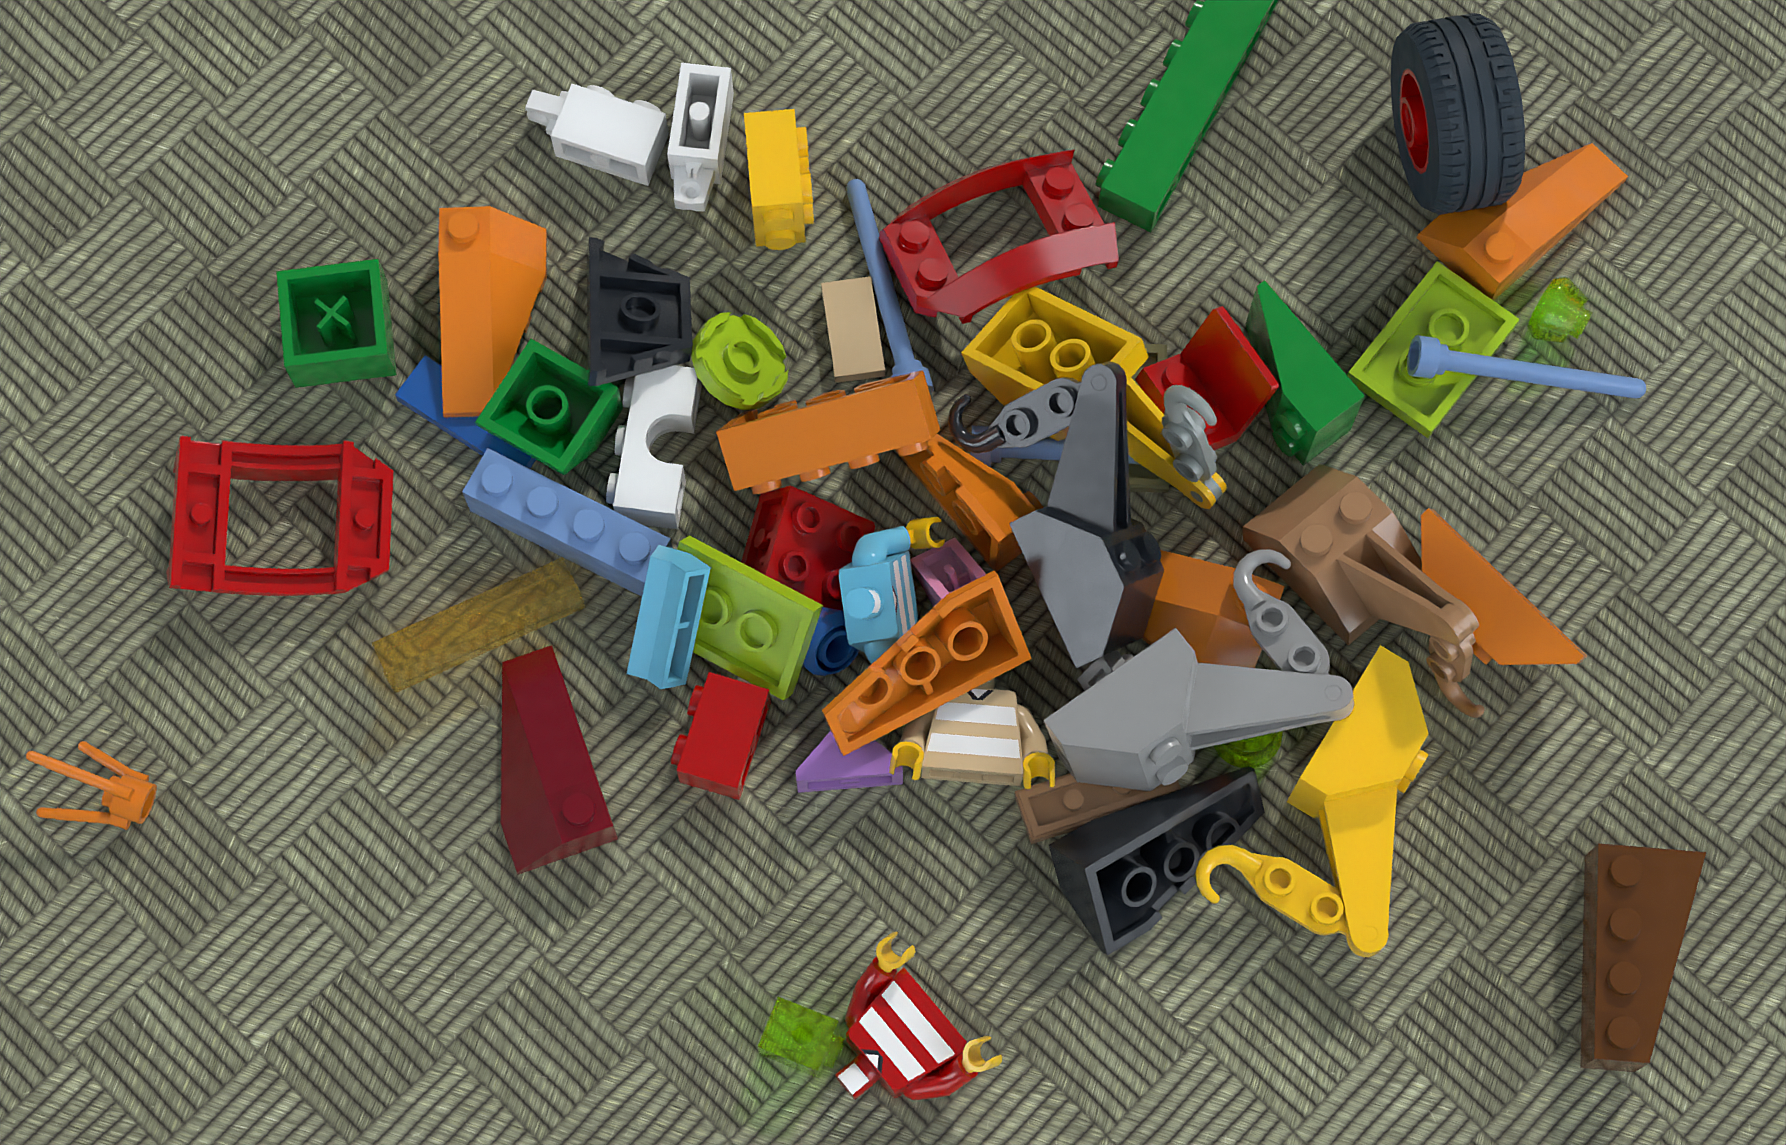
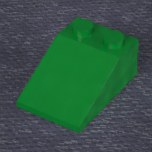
[1245,280,1365,466]

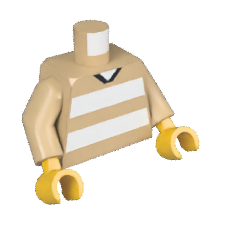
[889,678,1055,789]

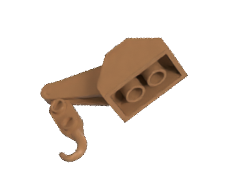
[1243,464,1485,718]

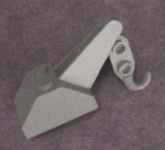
[1044,549,1354,791]

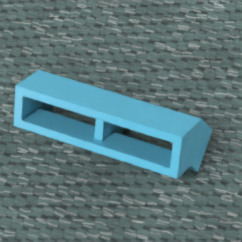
[626,545,711,689]

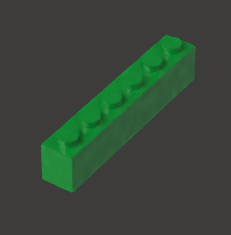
[1095,0,1280,233]

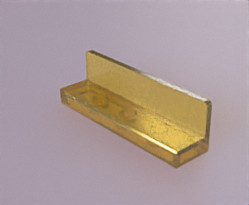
[372,557,586,693]

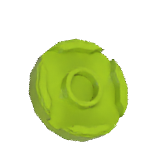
[691,312,788,410]

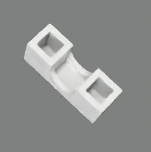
[606,365,702,530]

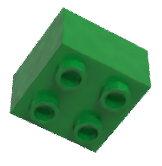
[276,259,397,388]

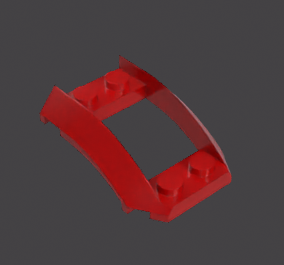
[879,149,1119,324]
[166,436,394,596]

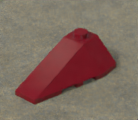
[501,645,618,875]

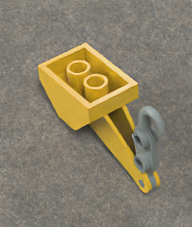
[961,287,1227,509]

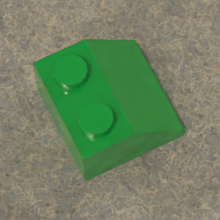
[475,339,623,475]

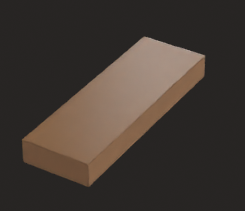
[1014,773,1181,844]

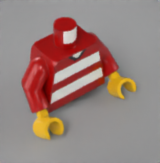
[835,932,1002,1101]

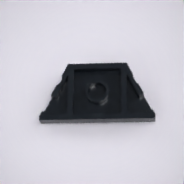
[587,237,693,386]

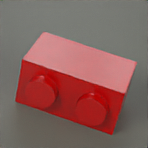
[671,672,771,800]

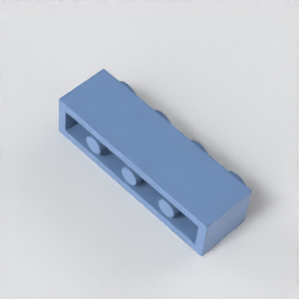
[462,448,673,597]

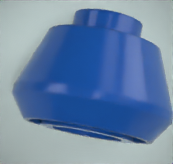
[803,607,859,676]

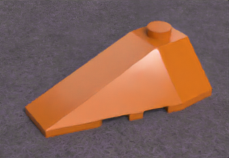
[1417,143,1628,301]
[438,206,547,418]
[895,434,1044,572]
[1142,550,1285,668]
[822,571,1032,756]

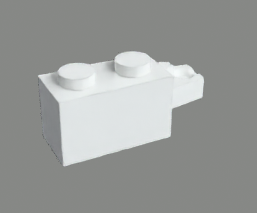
[667,63,734,211]
[525,84,669,186]

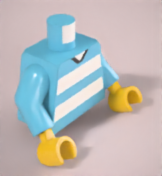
[839,517,945,664]

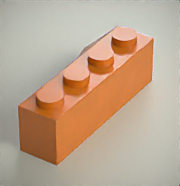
[716,370,941,494]

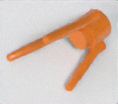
[26,741,157,830]

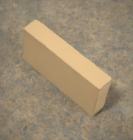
[821,276,885,383]

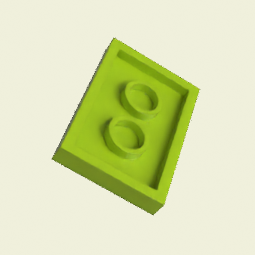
[1347,261,1520,438]
[677,535,823,701]

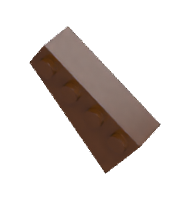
[1580,843,1706,1072]

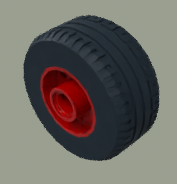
[1390,13,1525,215]

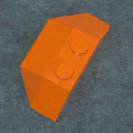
[1421,508,1587,665]

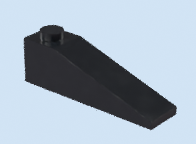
[1049,766,1265,956]

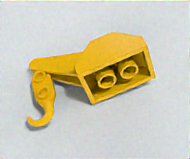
[1195,645,1429,957]

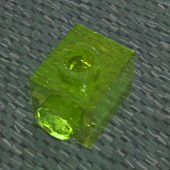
[757,996,845,1078]

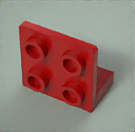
[1135,306,1279,451]
[741,485,875,610]

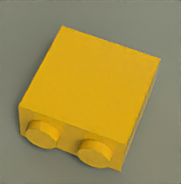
[744,109,814,250]

